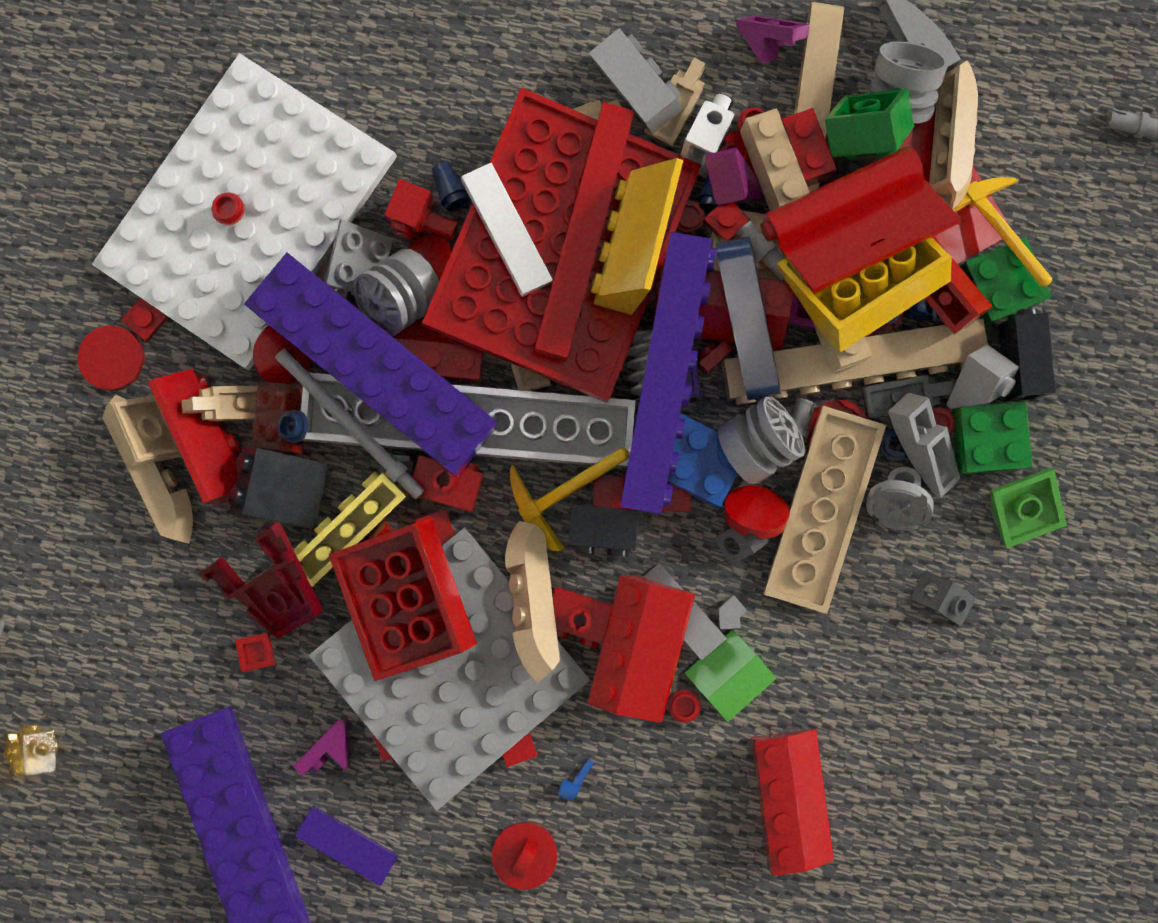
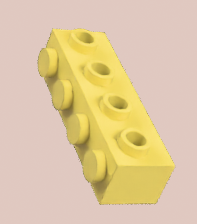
[294,471,408,587]

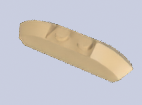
[929,60,978,209]
[102,395,193,544]
[505,521,560,684]

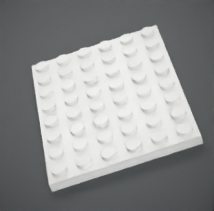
[92,53,397,371]

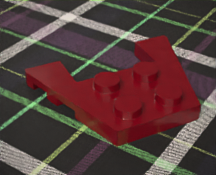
[199,521,323,638]

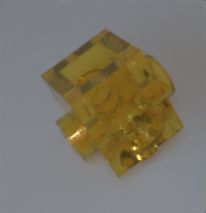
[5,724,58,776]

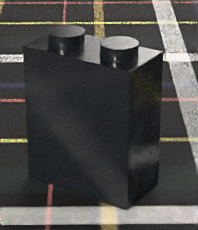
[998,308,1056,401]
[229,446,329,529]

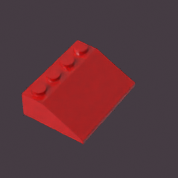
[328,517,477,682]

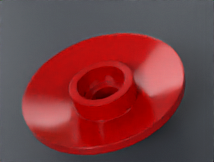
[253,325,313,386]

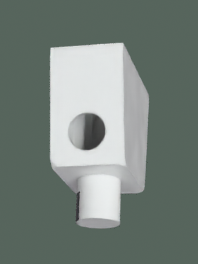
[680,94,734,178]

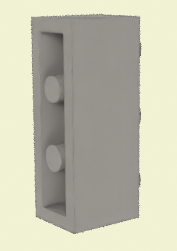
[589,28,683,134]

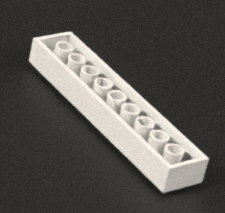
[301,373,636,469]

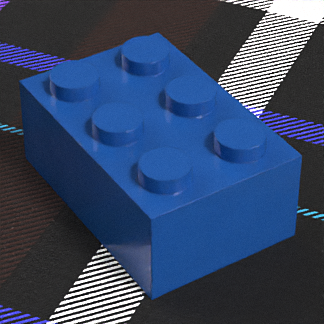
[667,413,737,509]

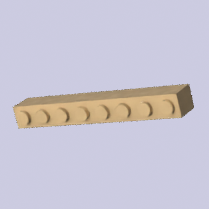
[740,108,873,374]
[721,319,988,406]

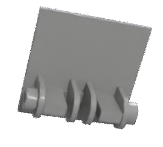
[325,219,393,297]

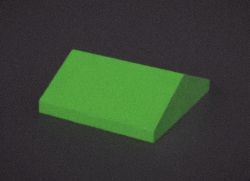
[990,467,1067,548]
[684,629,777,722]

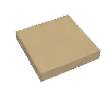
[105,395,182,467]

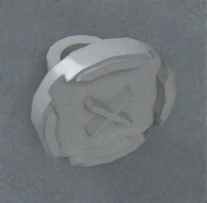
[866,467,934,531]

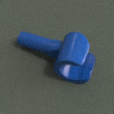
[558,758,594,800]

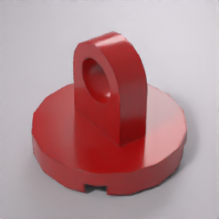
[492,821,557,890]

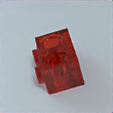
[251,382,303,454]

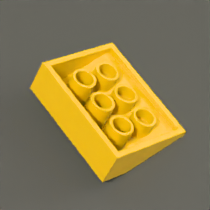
[591,158,683,315]
[777,237,952,353]

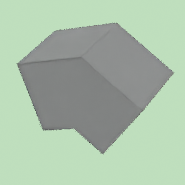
[717,595,747,629]

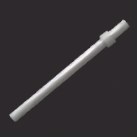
[275,349,425,500]

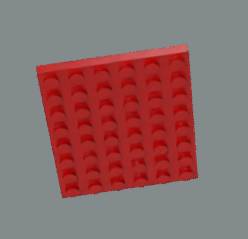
[421,87,701,403]

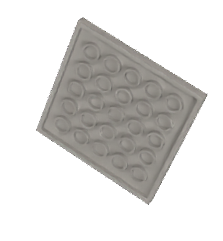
[308,527,590,811]

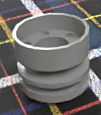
[868,41,948,123]
[353,249,439,336]
[718,397,805,484]

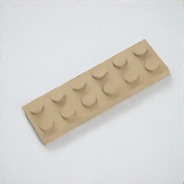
[763,406,886,614]

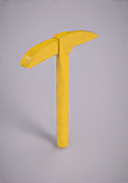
[952,177,1052,287]
[510,447,630,551]

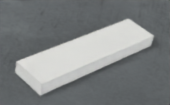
[461,163,553,297]

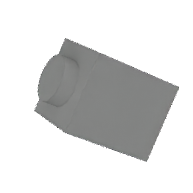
[946,344,1019,409]

